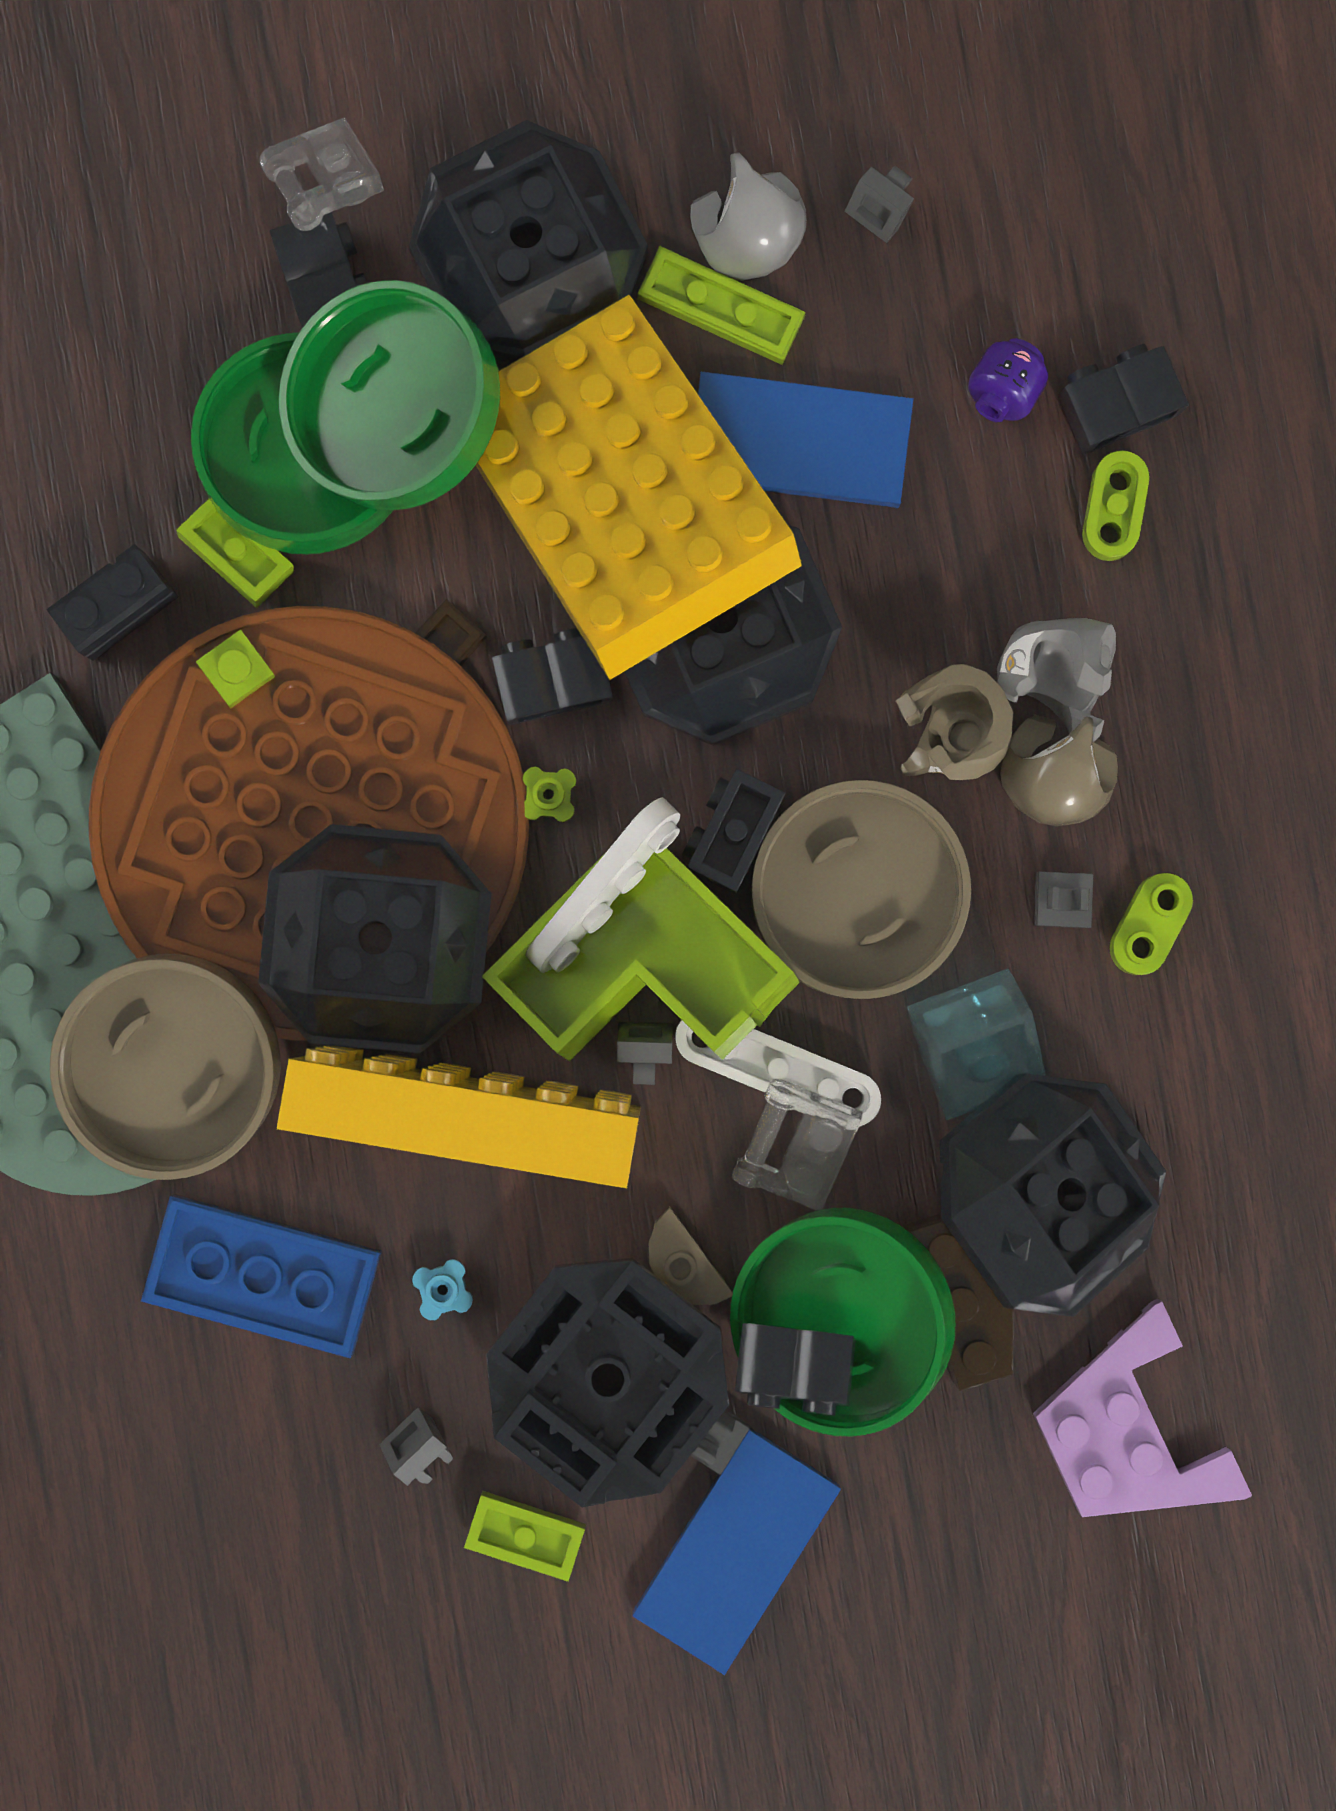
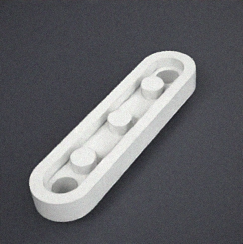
[526,798,680,973]
[675,1020,881,1127]

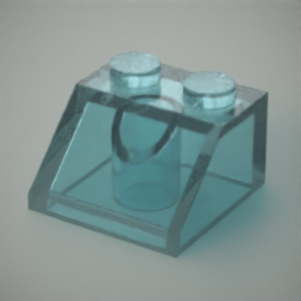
[907,968,1046,1120]

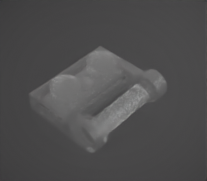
[259,117,384,231]
[731,1079,863,1210]

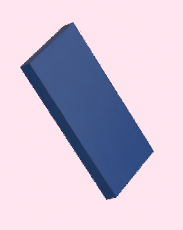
[698,371,914,508]
[141,1195,381,1358]
[632,1428,841,1675]

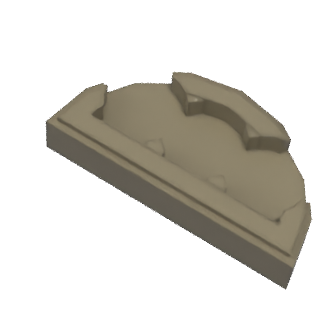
[648,1206,733,1305]

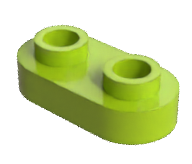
[1082,451,1149,561]
[1110,873,1193,975]

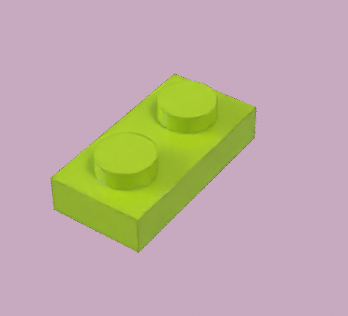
[176,499,294,608]
[464,1491,586,1581]

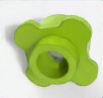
[523,767,576,822]

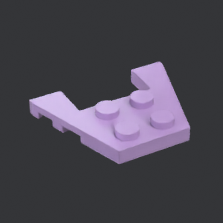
[1033,1299,1252,1517]

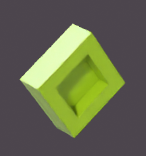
[196,629,275,709]

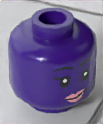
[968,338,1048,422]

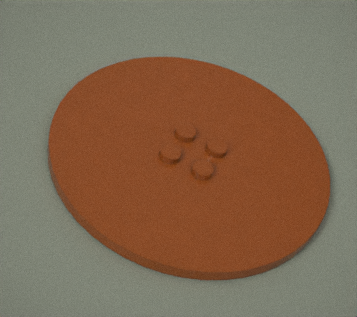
[89,606,529,1040]

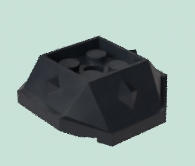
[409,120,648,361]
[624,524,842,746]
[258,824,492,1053]
[940,1074,1166,1317]
[486,1258,729,1508]

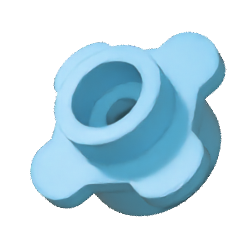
[412,1259,473,1320]

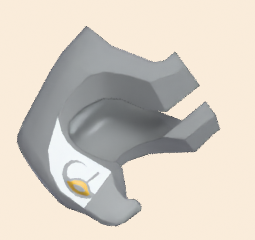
[690,153,806,281]
[997,618,1116,742]

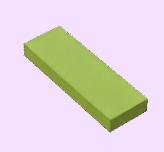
[637,246,806,365]

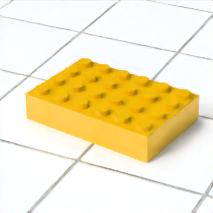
[475,295,802,680]
[277,1046,641,1188]

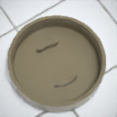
[750,780,971,999]
[50,954,281,1180]

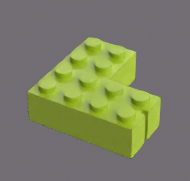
[482,848,800,1061]

